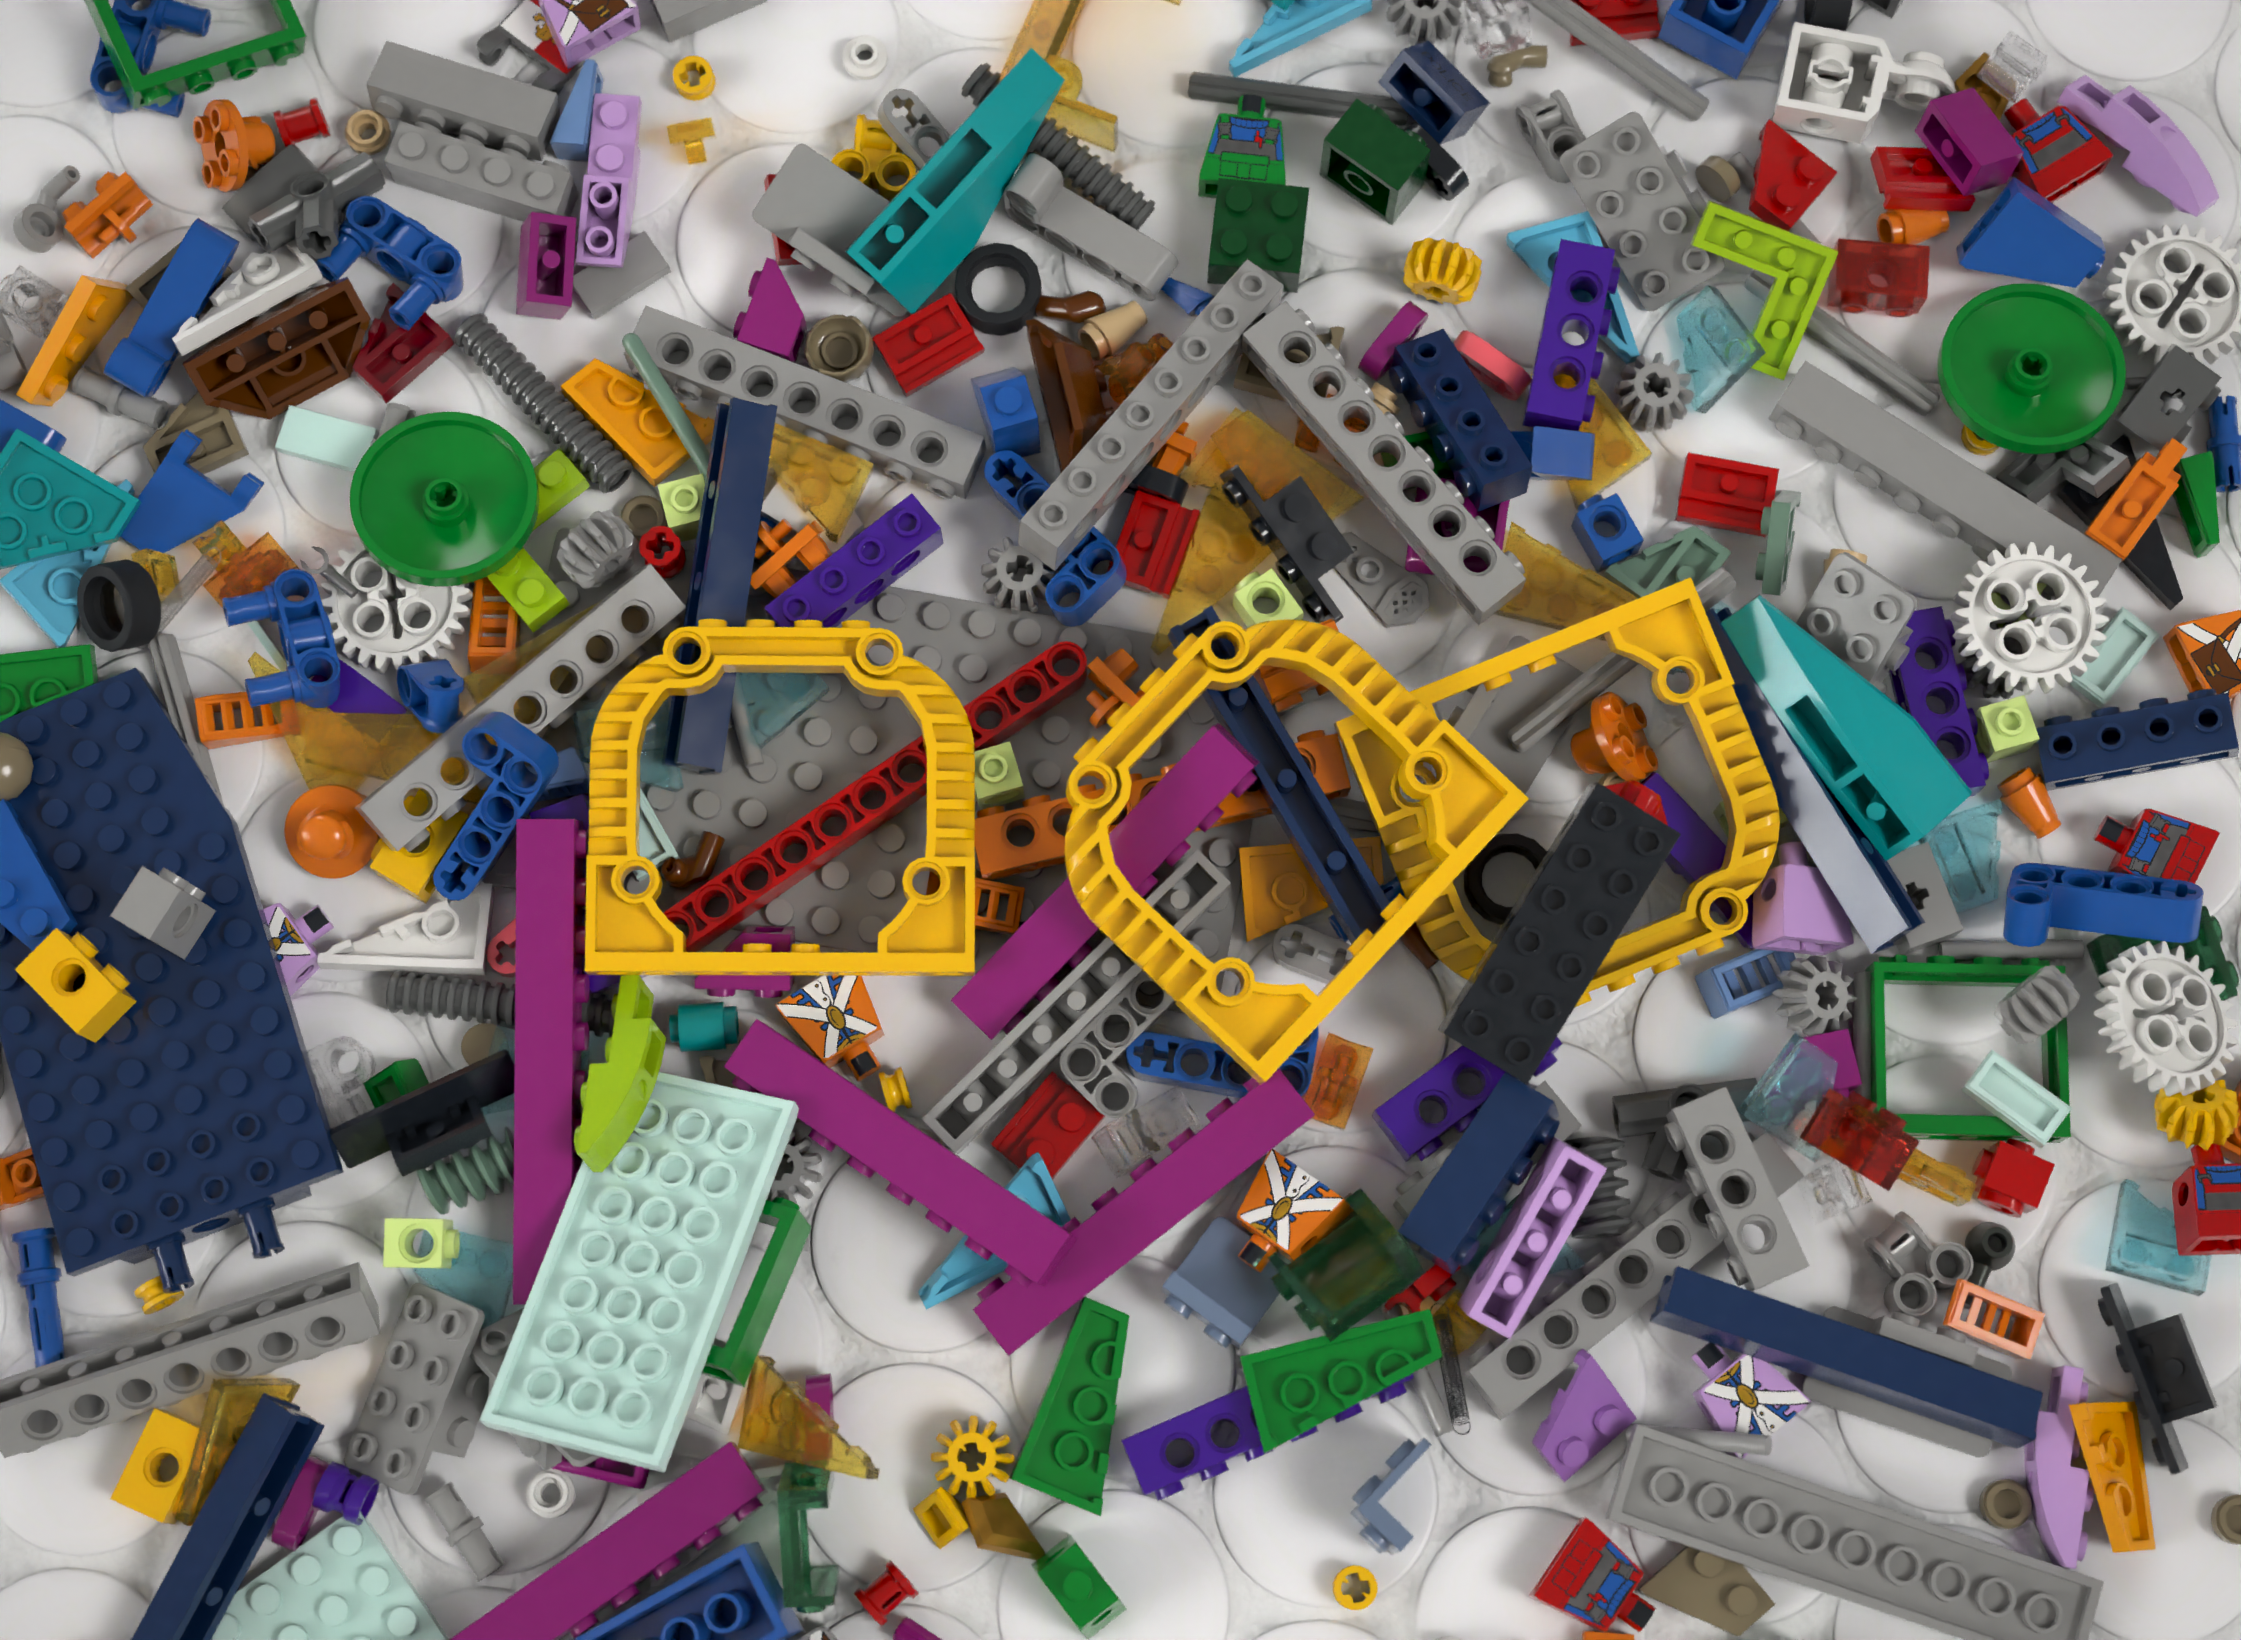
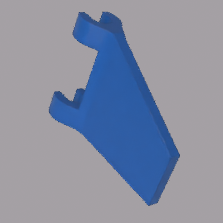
[120,429,265,559]

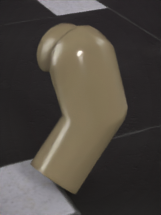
[1486,45,1547,87]

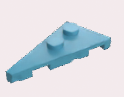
[1229,0,1372,77]
[1506,211,1640,364]
[0,479,135,648]
[918,1152,1071,1310]

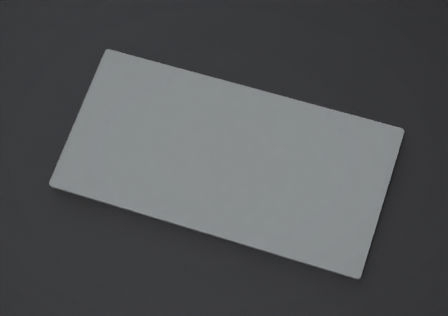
[482,528,1274,1014]

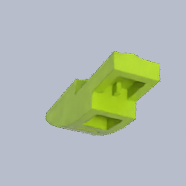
[574,975,666,1172]

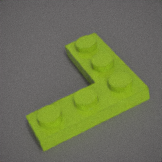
[1691,200,1839,381]
[486,448,590,633]

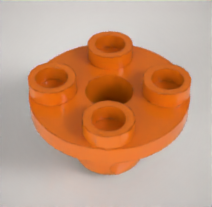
[193,99,276,192]
[1570,692,1658,782]
[284,784,380,879]

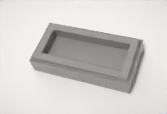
[573,231,671,320]

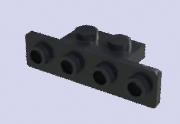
[1220,465,1354,623]
[330,1050,515,1177]
[2098,1283,2218,1475]

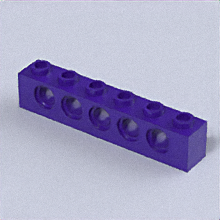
[1122,1374,1414,1501]

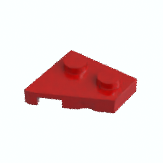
[1748,119,1838,231]

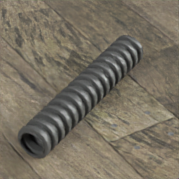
[961,63,1156,230]
[454,313,633,493]
[386,970,614,1037]

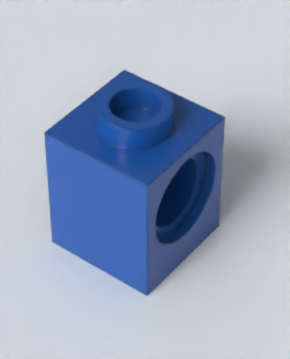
[1571,493,1644,574]

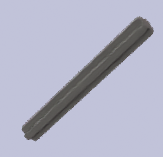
[1188,72,1409,126]

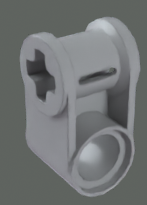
[1516,89,1586,183]

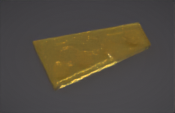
[305,712,496,804]

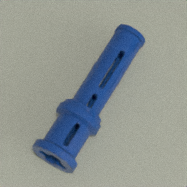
[11,1228,66,1368]

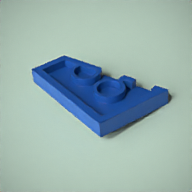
[0,798,78,951]

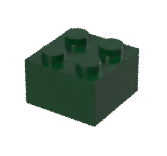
[1319,98,1431,225]
[1207,178,1309,293]

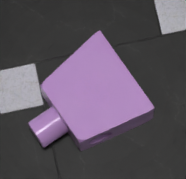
[1752,842,1854,956]

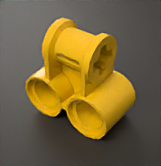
[832,114,916,201]

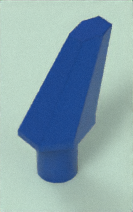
[1161,278,1215,316]

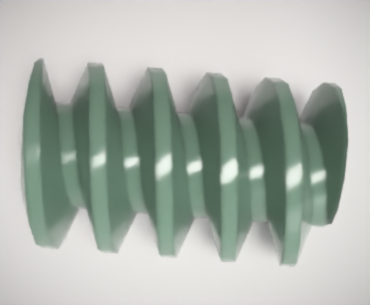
[416,1127,514,1215]

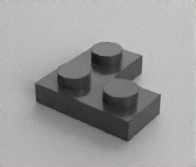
[1996,437,2131,504]

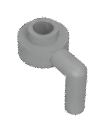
[13,166,80,253]

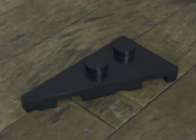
[2057,434,2183,611]

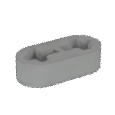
[1272,923,1353,984]

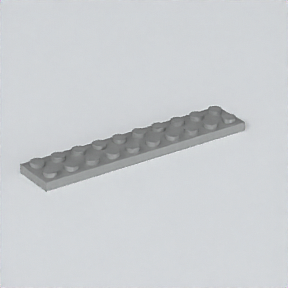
[1605,1424,2104,1640]

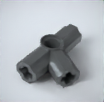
[247,152,386,260]
[1612,1078,1763,1183]

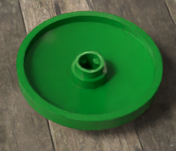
[1937,283,2126,454]
[350,412,539,587]

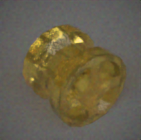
[192,519,252,578]

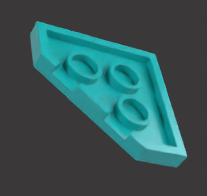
[0,428,141,569]

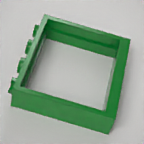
[84,0,306,110]
[1865,954,2071,1143]
[701,1197,812,1387]

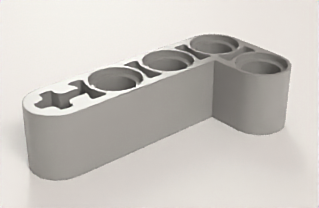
[1004,153,1179,301]
[1059,940,1206,1118]

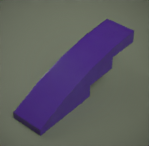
[1641,772,1753,949]

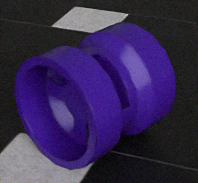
[312,1462,380,1525]

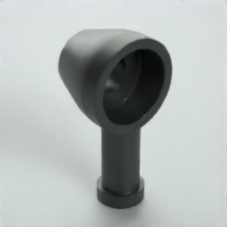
[1964,1222,2015,1309]

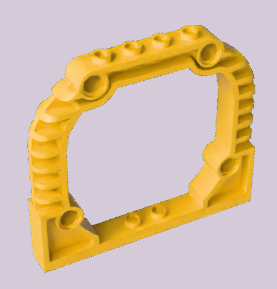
[1334,577,1780,1007]
[585,619,975,976]
[1064,619,1529,1084]

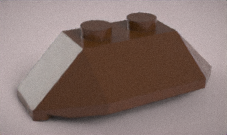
[182,277,371,420]
[1026,319,1114,473]

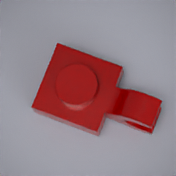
[1382,1264,1461,1314]

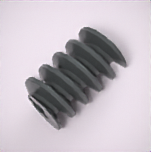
[1563,1137,1632,1239]

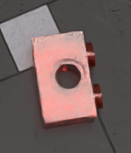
[1827,238,1930,318]
[1800,1088,1920,1191]

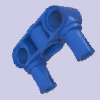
[90,0,211,118]
[315,196,464,330]
[222,569,340,708]

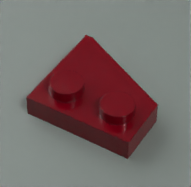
[352,283,454,404]

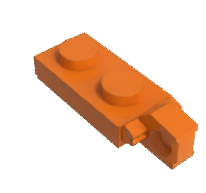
[2083,438,2188,562]

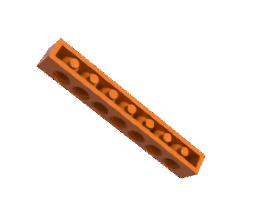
[975,730,1351,881]

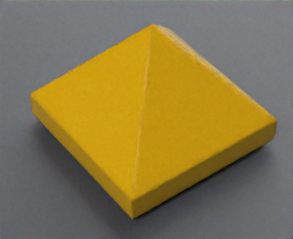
[913,1486,969,1549]

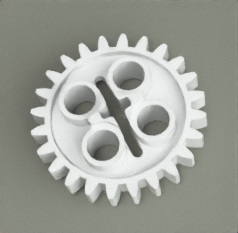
[2103,224,2241,366]
[321,536,473,674]
[1951,542,2109,695]
[2094,941,2238,1096]

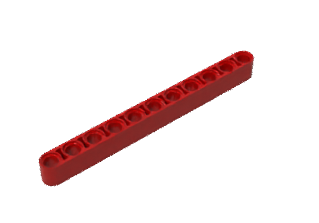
[663,641,1087,952]

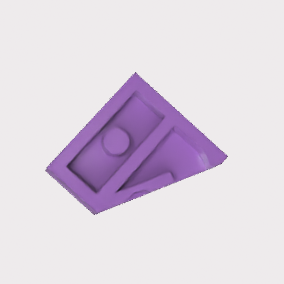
[1532,1348,1637,1482]

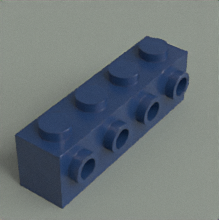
[1389,329,1533,512]
[2036,689,2239,791]
[1398,1072,1560,1275]

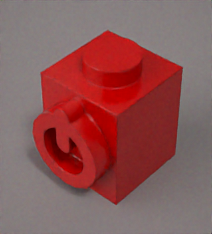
[1972,1138,2055,1218]

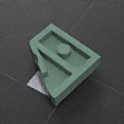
[1755,490,1801,596]
[1603,525,1732,600]

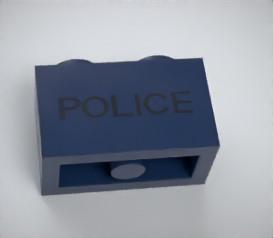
[1378,40,1490,145]

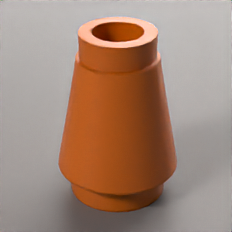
[1877,209,1949,252]
[1997,766,2062,839]

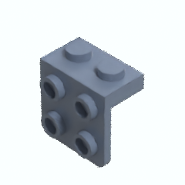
[1162,1217,1293,1349]
[1350,1437,1432,1555]

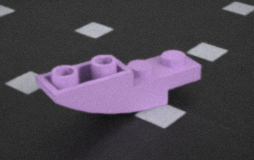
[2057,75,2219,217]
[576,93,642,268]
[2024,1365,2094,1569]

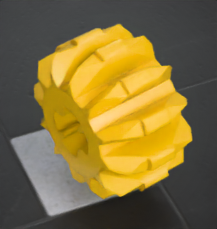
[1403,238,1482,305]
[2154,1080,2239,1151]
[931,1416,1014,1498]

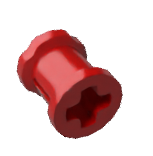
[273,97,331,148]
[639,526,686,579]
[854,1560,919,1626]

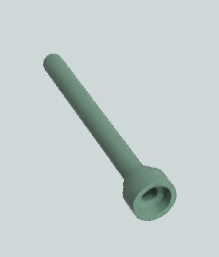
[622,333,710,481]

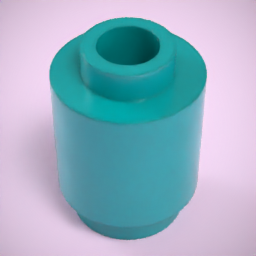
[669,1002,739,1052]

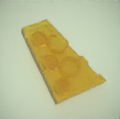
[175,1378,301,1526]

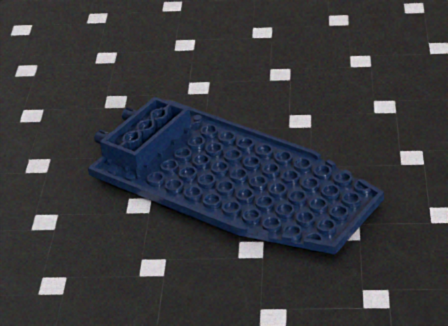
[0,668,344,1294]

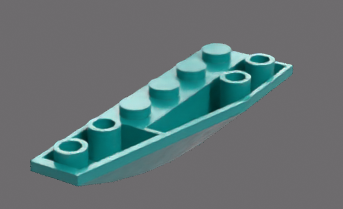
[845,48,1065,314]
[1721,595,1972,861]

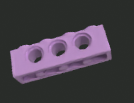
[1457,1137,1607,1339]

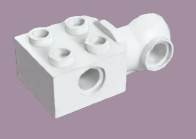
[1772,22,1955,144]

